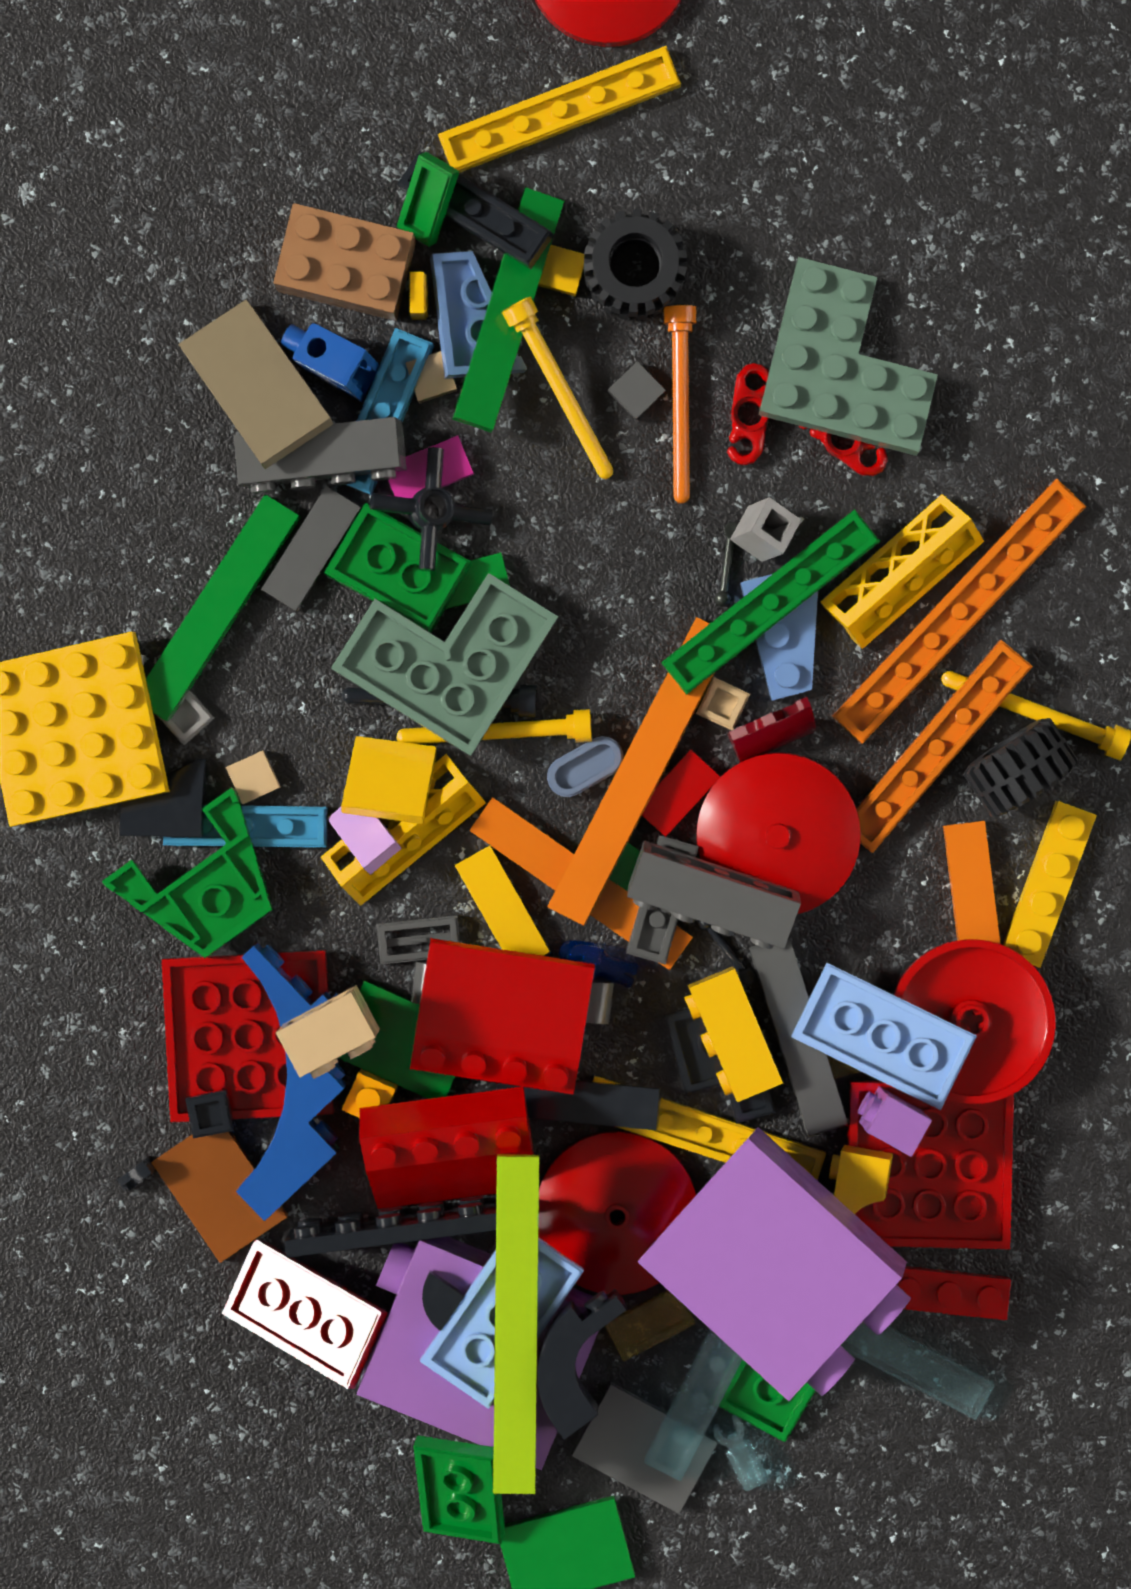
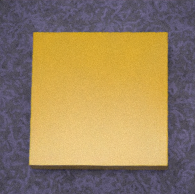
[341,736,437,824]

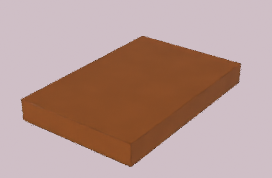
[151,1131,288,1263]

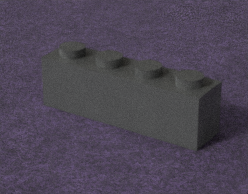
[233,417,407,494]
[627,841,801,949]

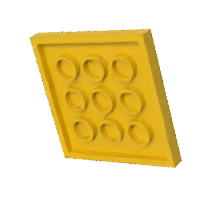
[0,631,170,827]

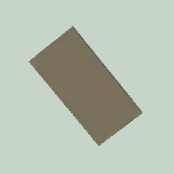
[178,300,333,469]

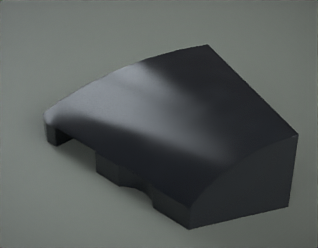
[119,759,207,837]

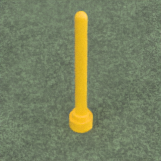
[502,296,613,479]
[941,671,1131,761]
[396,709,592,744]

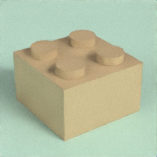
[276,985,380,1079]

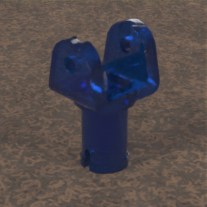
[559,939,638,988]

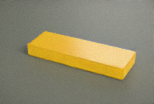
[455,845,550,956]

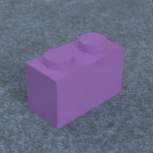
[858,1086,932,1157]

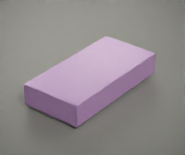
[327,807,402,875]

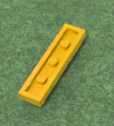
[1003,801,1097,968]

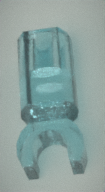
[713,1415,769,1491]

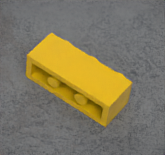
[684,966,783,1102]

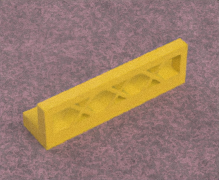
[821,494,984,649]
[321,754,486,906]

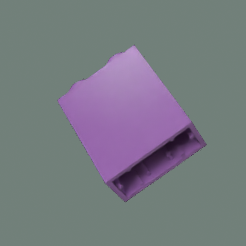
[638,1127,911,1401]
[356,1236,599,1470]

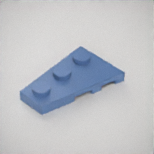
[430,251,527,379]
[740,574,818,701]

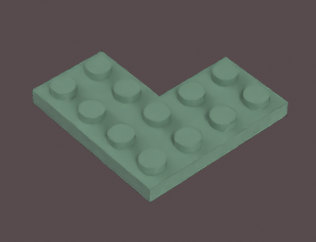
[758,257,938,456]
[331,573,558,756]

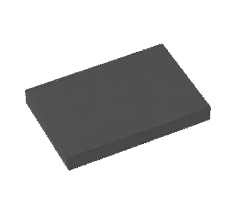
[572,1382,718,1514]

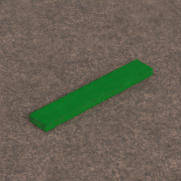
[452,187,564,433]
[146,494,301,722]
[661,509,880,695]

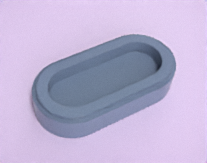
[547,736,623,797]

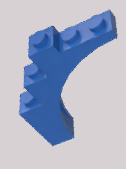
[236,943,347,1221]

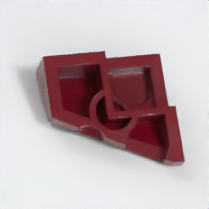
[727,697,816,763]

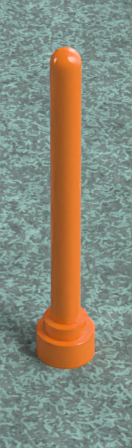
[664,305,696,504]

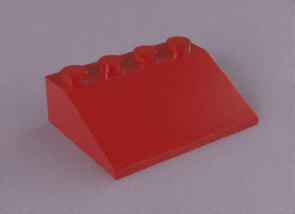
[410,938,595,1095]
[359,1086,534,1209]

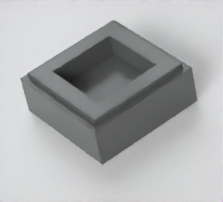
[608,361,666,420]

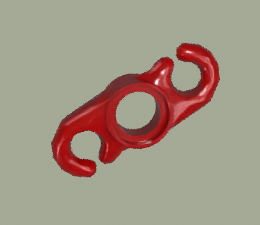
[727,363,769,465]
[799,426,888,476]

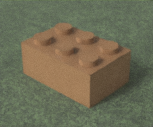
[273,203,416,321]

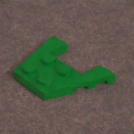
[102,787,273,958]

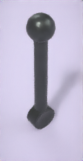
[715,522,738,607]

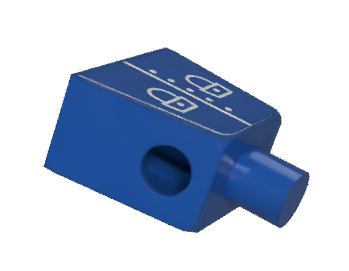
[281,323,380,403]

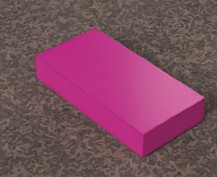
[388,436,474,498]

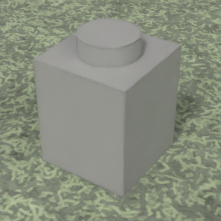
[730,497,801,562]

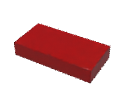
[642,750,720,837]

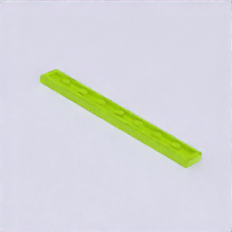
[493,1154,539,1494]

